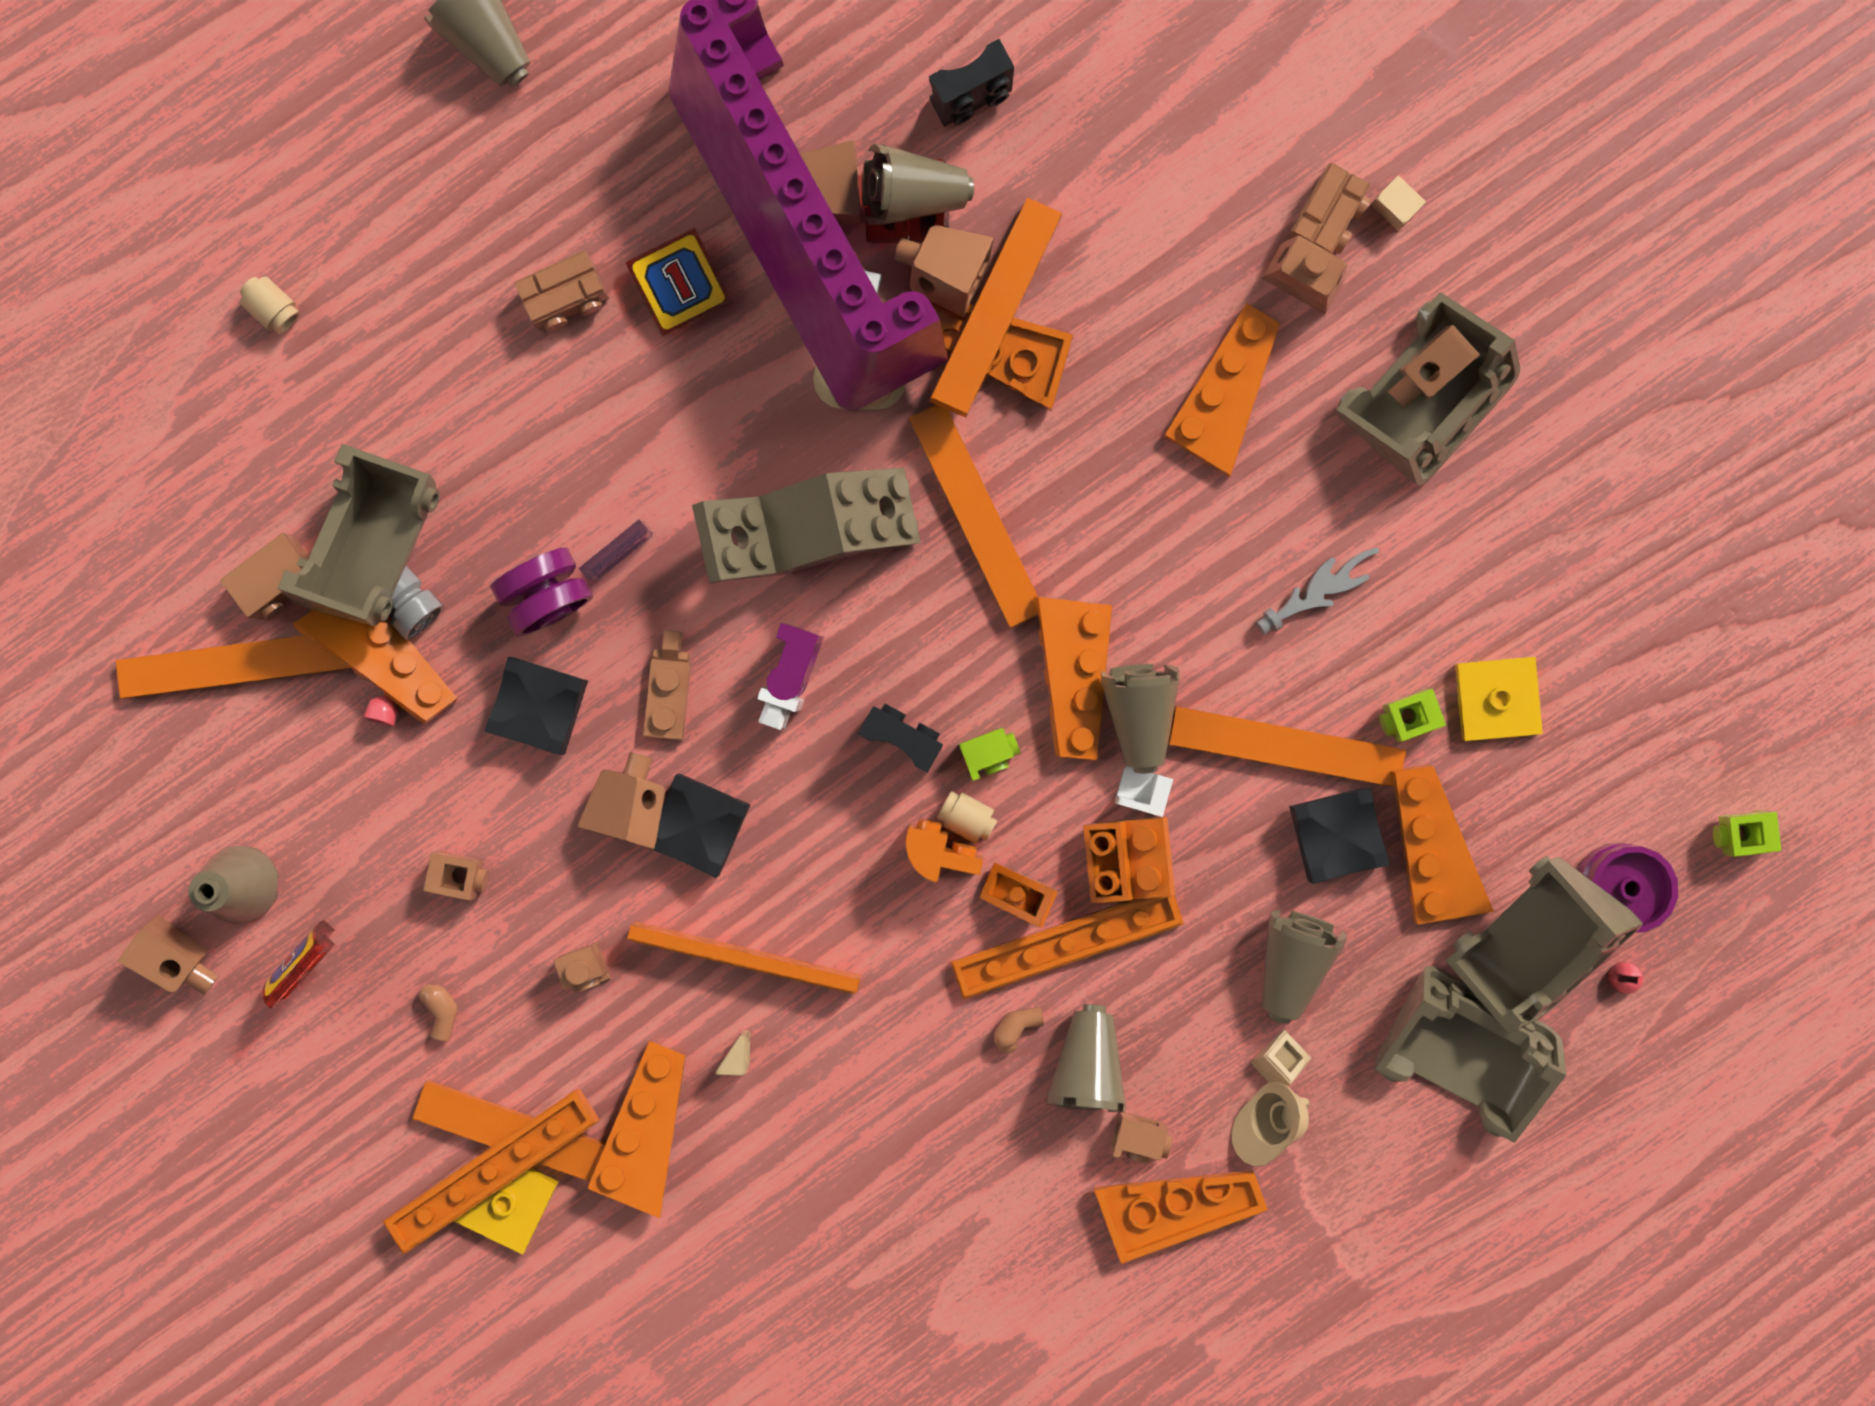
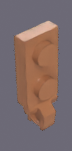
[643,630,692,740]

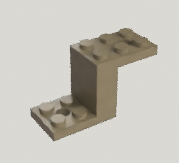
[692,467,921,583]

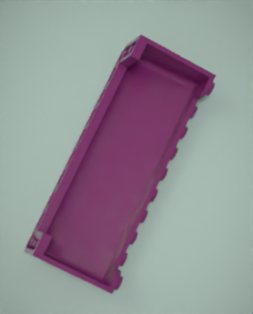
[668,0,948,411]

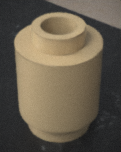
[240,276,300,335]
[937,791,998,844]

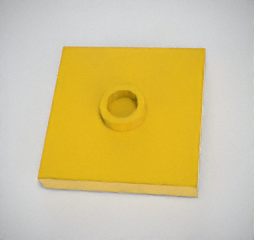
[1455,657,1543,741]
[454,1168,559,1255]

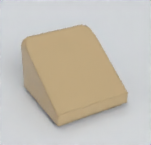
[1371,176,1426,231]
[715,1030,751,1076]
[1251,1030,1311,1086]

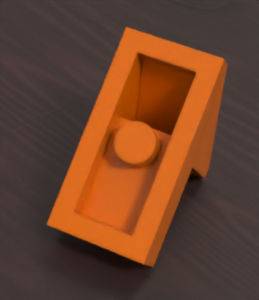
[979,862,1058,928]

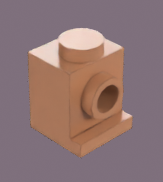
[423,850,489,901]
[553,942,611,992]
[1110,1112,1172,1163]

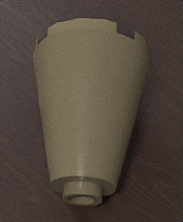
[424,0,531,88]
[862,144,974,226]
[1101,664,1180,774]
[188,846,279,923]
[1262,910,1347,1024]
[1047,1004,1126,1113]

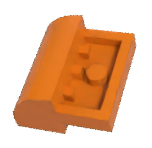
[1083,817,1175,903]
[906,818,983,883]

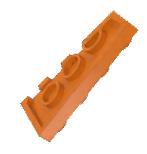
[929,300,1073,411]
[1163,303,1280,477]
[1034,597,1112,760]
[294,610,457,725]
[1392,764,1494,925]
[587,1040,686,1218]
[1093,1170,1268,1264]

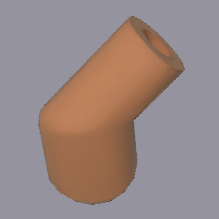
[419,984,457,1041]
[994,1007,1044,1054]

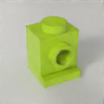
[1379,688,1446,742]
[959,727,1021,781]
[1713,810,1782,857]

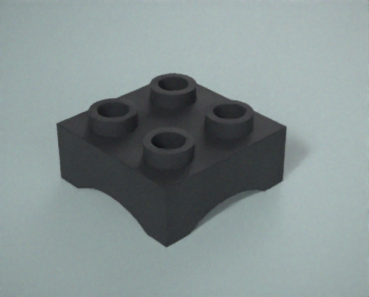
[929,39,1014,127]
[484,657,588,755]
[858,703,943,773]
[647,774,751,878]
[1289,787,1390,884]

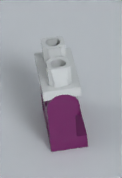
[757,623,824,730]

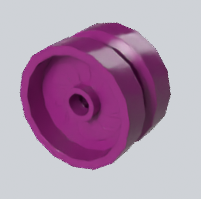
[490,547,593,637]
[1578,843,1678,933]

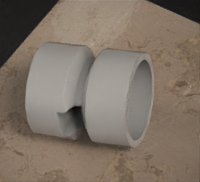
[389,566,444,640]

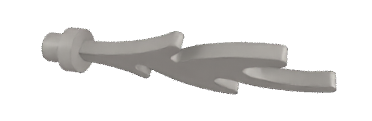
[1256,548,1379,635]

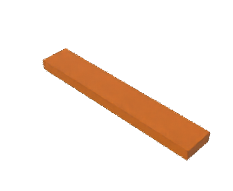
[930,197,1063,418]
[909,405,1038,628]
[115,635,352,699]
[1168,706,1406,787]
[951,895,1184,999]
[627,922,862,994]
[412,1080,606,1182]
[382,1088,600,1255]

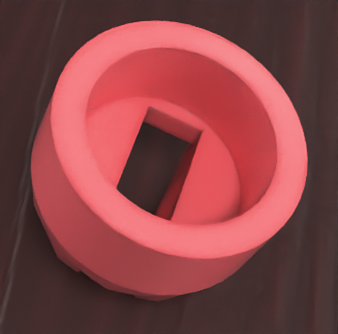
[363,696,398,726]
[1608,962,1643,994]

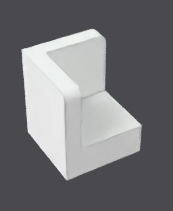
[1114,766,1173,817]

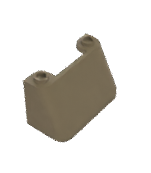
[1336,292,1520,486]
[277,444,440,626]
[1446,856,1643,1034]
[1375,966,1566,1143]

